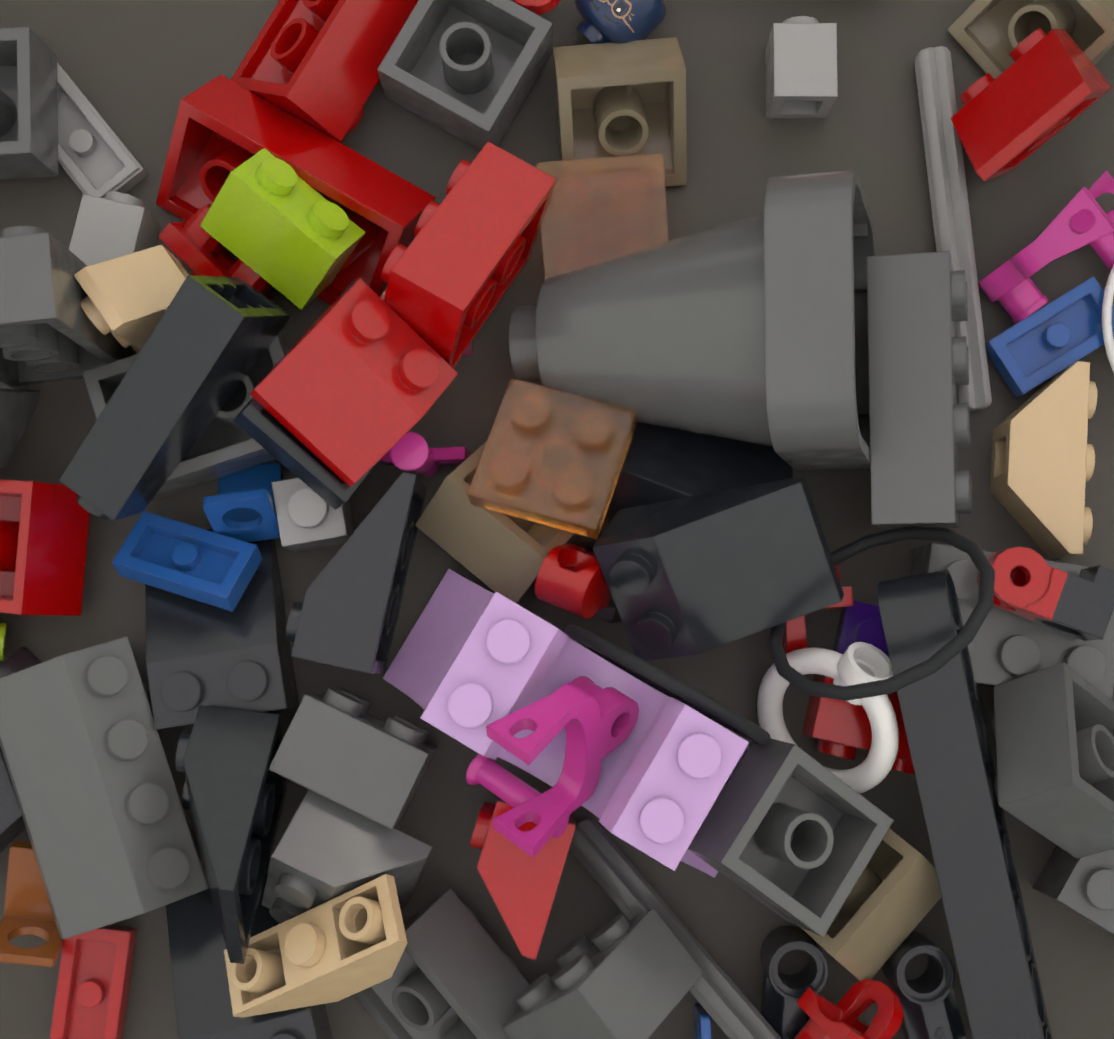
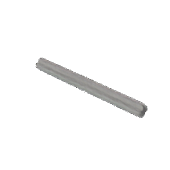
[914,46,992,411]

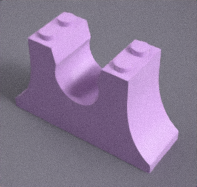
[383,569,750,878]

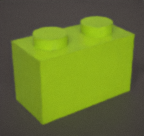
[200,148,366,310]

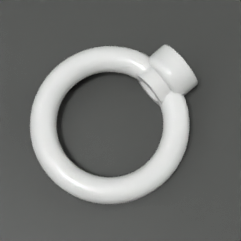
[757,642,899,794]

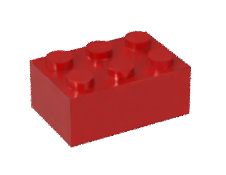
[380,142,556,369]

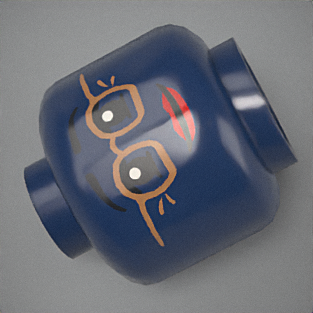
[575,0,666,44]

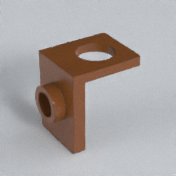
[0,841,63,968]

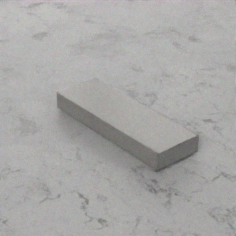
[57,62,148,199]

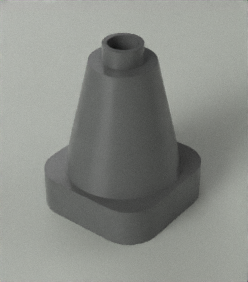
[509,169,875,471]

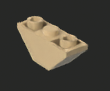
[74,244,189,354]
[990,361,1098,559]
[224,874,407,1018]

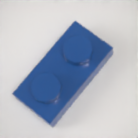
[985,276,1114,398]
[112,511,263,612]

